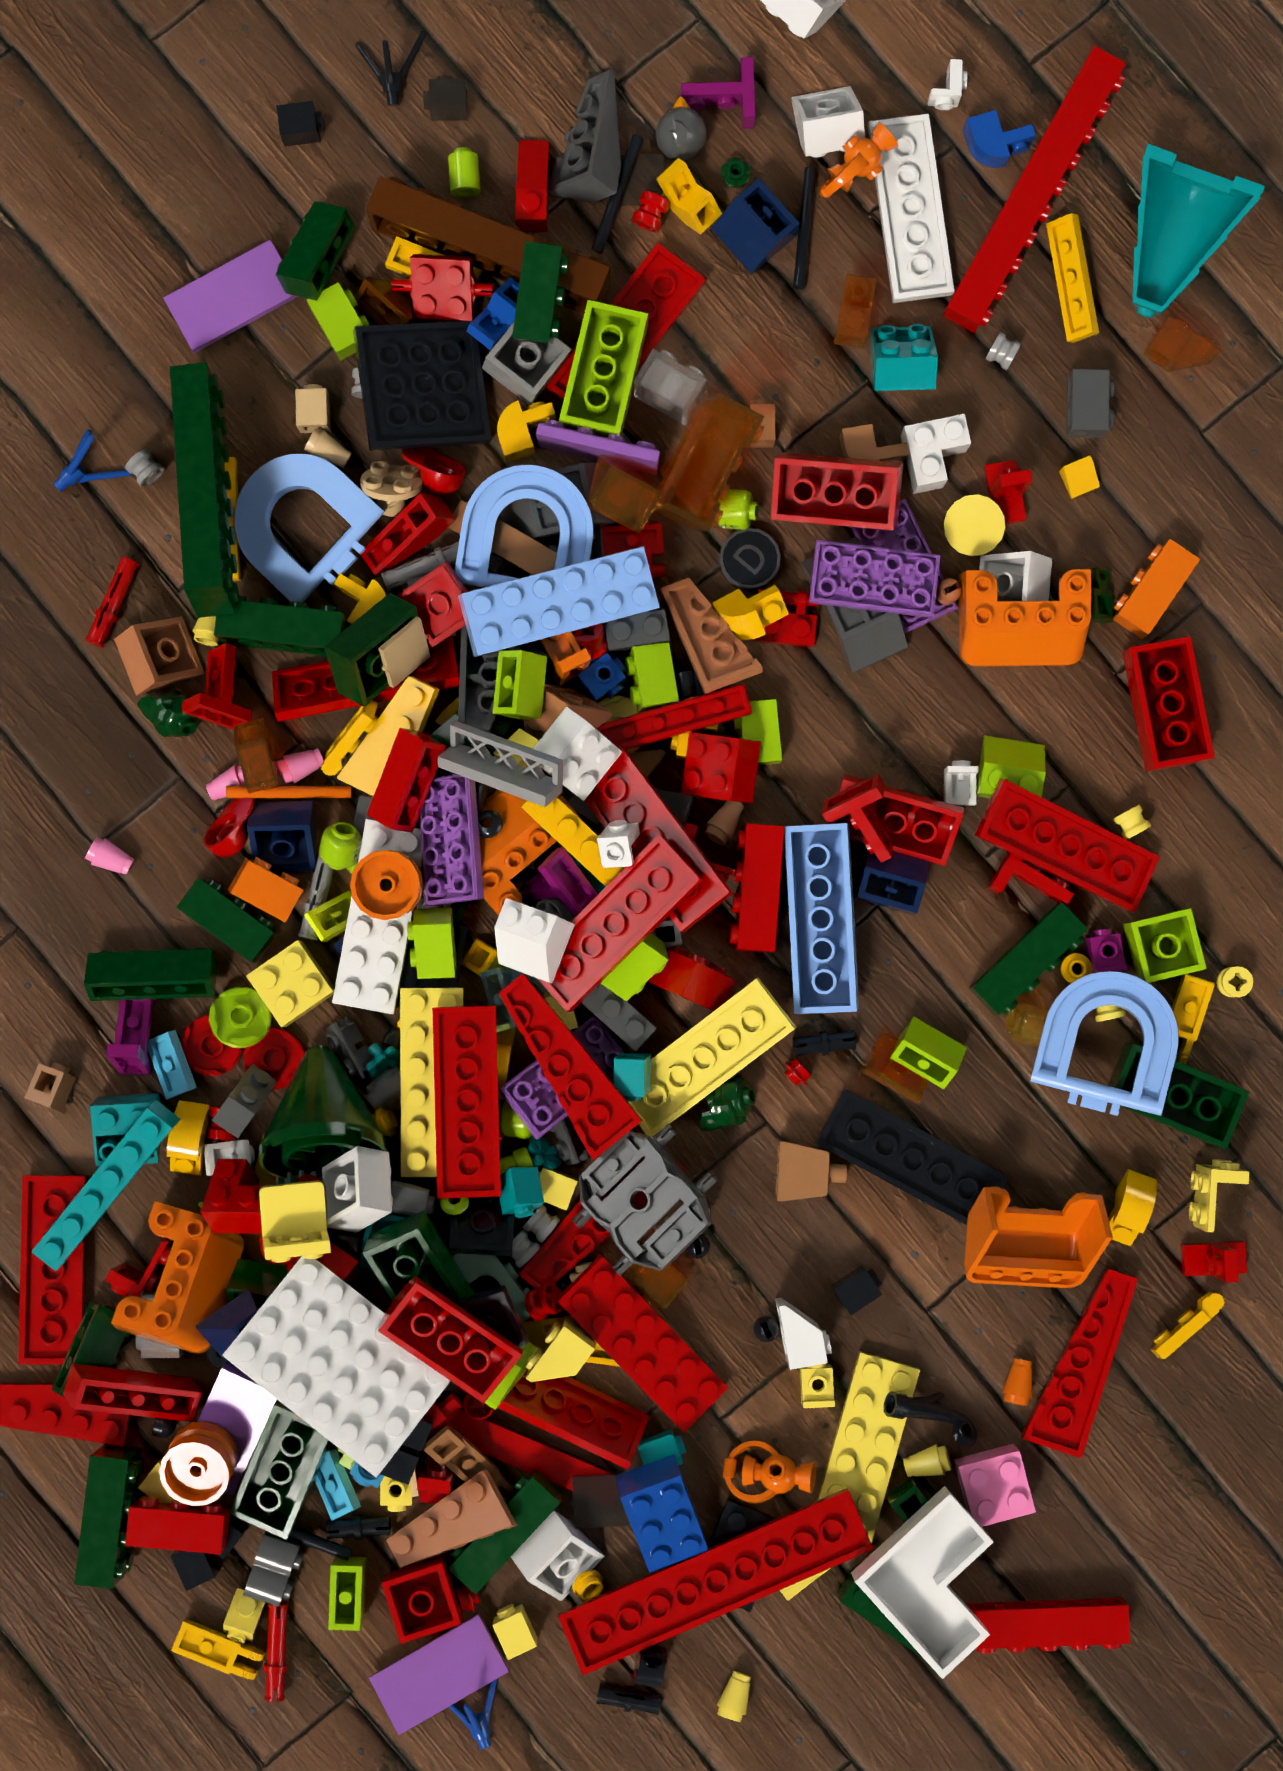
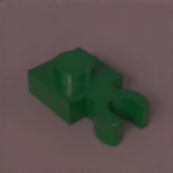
[1090,567,1113,624]

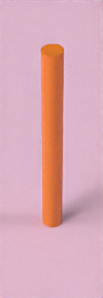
[226,786,351,798]

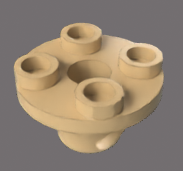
[360,461,422,517]

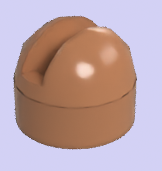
[936,578,962,605]

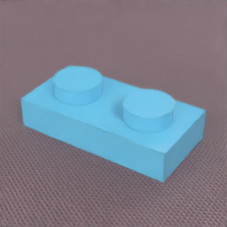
[148,1030,197,1100]
[314,1448,361,1521]

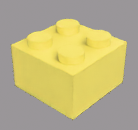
[246,940,335,1027]

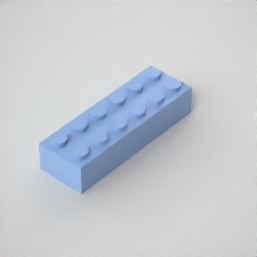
[458,546,660,657]
[784,823,859,1014]

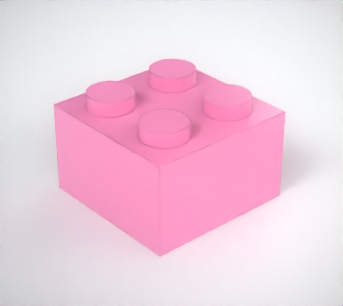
[953,1444,1036,1527]

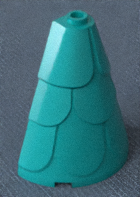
[1132,144,1265,319]

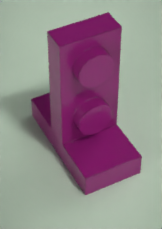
[680,57,755,129]
[518,847,598,916]
[106,999,154,1075]

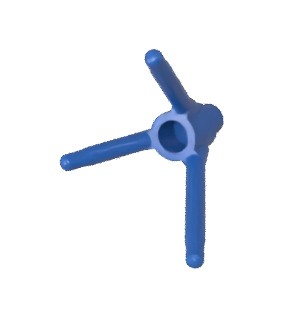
[54,430,132,492]
[449,1679,497,1749]

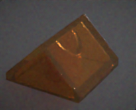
[587,455,663,533]
[859,1030,928,1104]

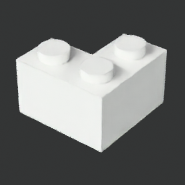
[900,414,971,494]

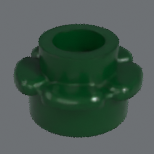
[721,157,751,188]

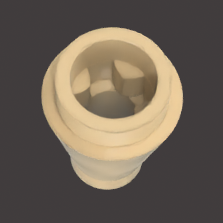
[304,429,352,469]
[704,801,744,846]

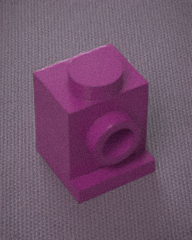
[1085,928,1128,974]

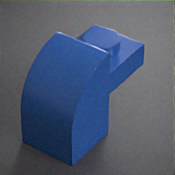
[962,110,1036,168]
[466,277,519,350]

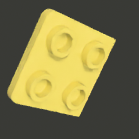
[1189,1159,1249,1232]
[259,1180,331,1263]

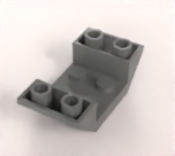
[500,463,628,542]
[800,537,908,673]

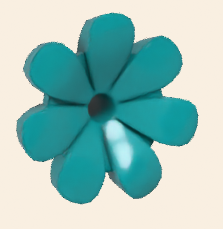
[366,1043,400,1079]
[527,1136,561,1170]

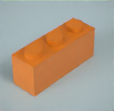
[1113,539,1200,639]

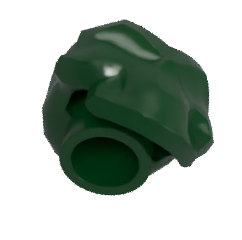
[137,691,201,737]
[700,1077,756,1131]

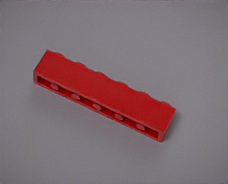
[965,1597,1131,1654]

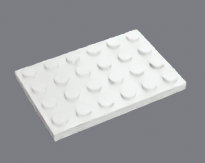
[222,1256,450,1478]

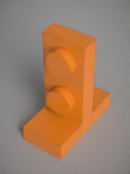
[538,632,591,686]

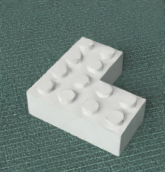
[851,1486,993,1679]

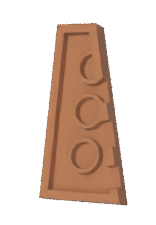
[660,578,763,694]
[386,1470,517,1568]

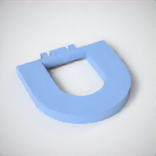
[234,454,385,603]
[454,465,593,588]
[1030,971,1178,1116]

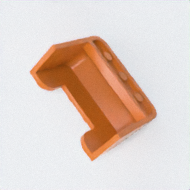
[959,569,1091,666]
[479,790,585,916]
[964,1186,1113,1288]
[111,1201,245,1353]

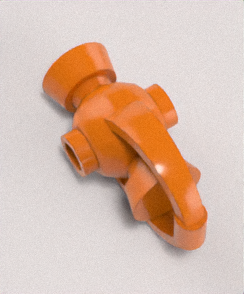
[819,122,899,198]
[722,1440,816,1503]

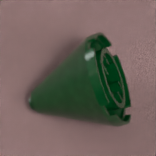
[259,1045,387,1179]

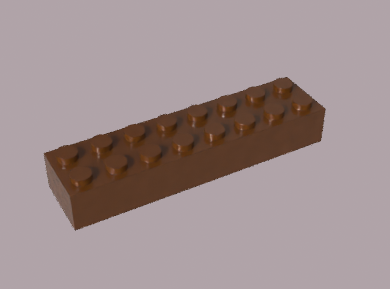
[366,176,611,314]

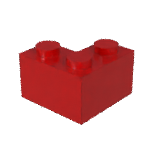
[647,946,736,1011]
[200,1159,262,1234]

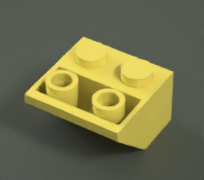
[525,1318,596,1382]

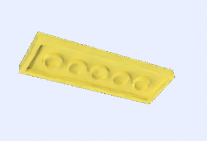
[628,978,796,1137]
[400,988,464,1177]
[817,1351,920,1544]

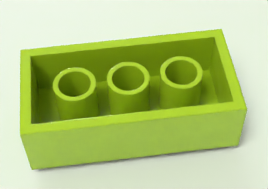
[559,300,648,438]

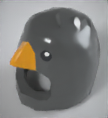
[655,96,707,161]

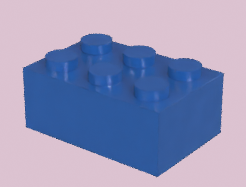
[615,1454,709,1573]

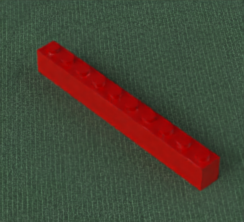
[943,45,1126,334]

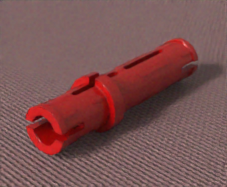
[85,556,140,648]
[263,1601,289,1702]

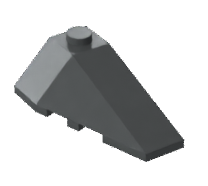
[548,70,621,202]
[458,625,523,732]

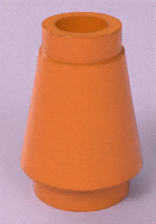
[1002,1358,1033,1406]

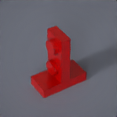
[984,460,1033,525]
[182,643,252,730]
[822,774,893,862]
[986,852,1074,905]
[1180,1241,1247,1283]
[417,1453,455,1504]

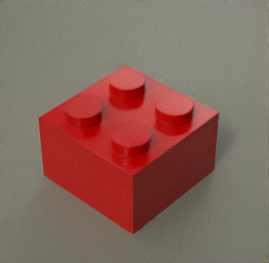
[681,732,761,803]
[381,1554,464,1644]

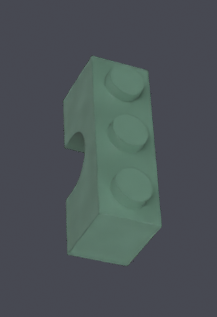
[452,1254,531,1323]

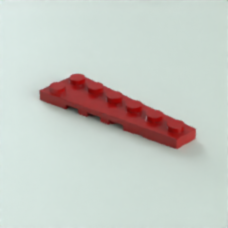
[498,973,642,1160]
[519,1130,686,1290]
[1021,1268,1138,1459]
[0,1383,132,1447]

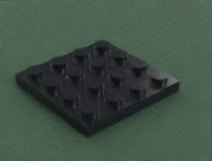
[353,321,492,451]

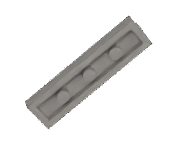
[438,721,563,807]

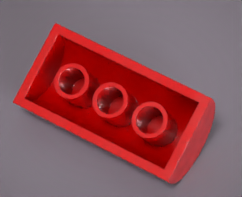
[829,773,964,866]
[378,1276,523,1403]

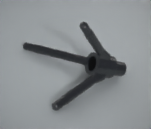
[355,31,426,106]

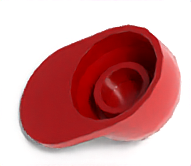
[402,447,466,494]
[203,798,254,857]

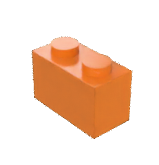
[228,857,304,923]

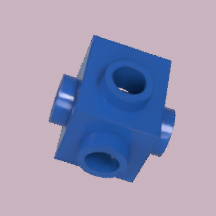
[578,653,627,703]

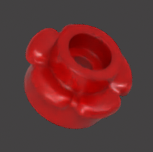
[784,1057,812,1086]
[455,1584,480,1612]

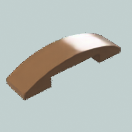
[448,500,557,575]
[423,1425,515,1498]

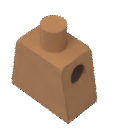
[775,1140,847,1201]

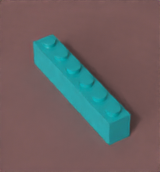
[31,1100,181,1271]

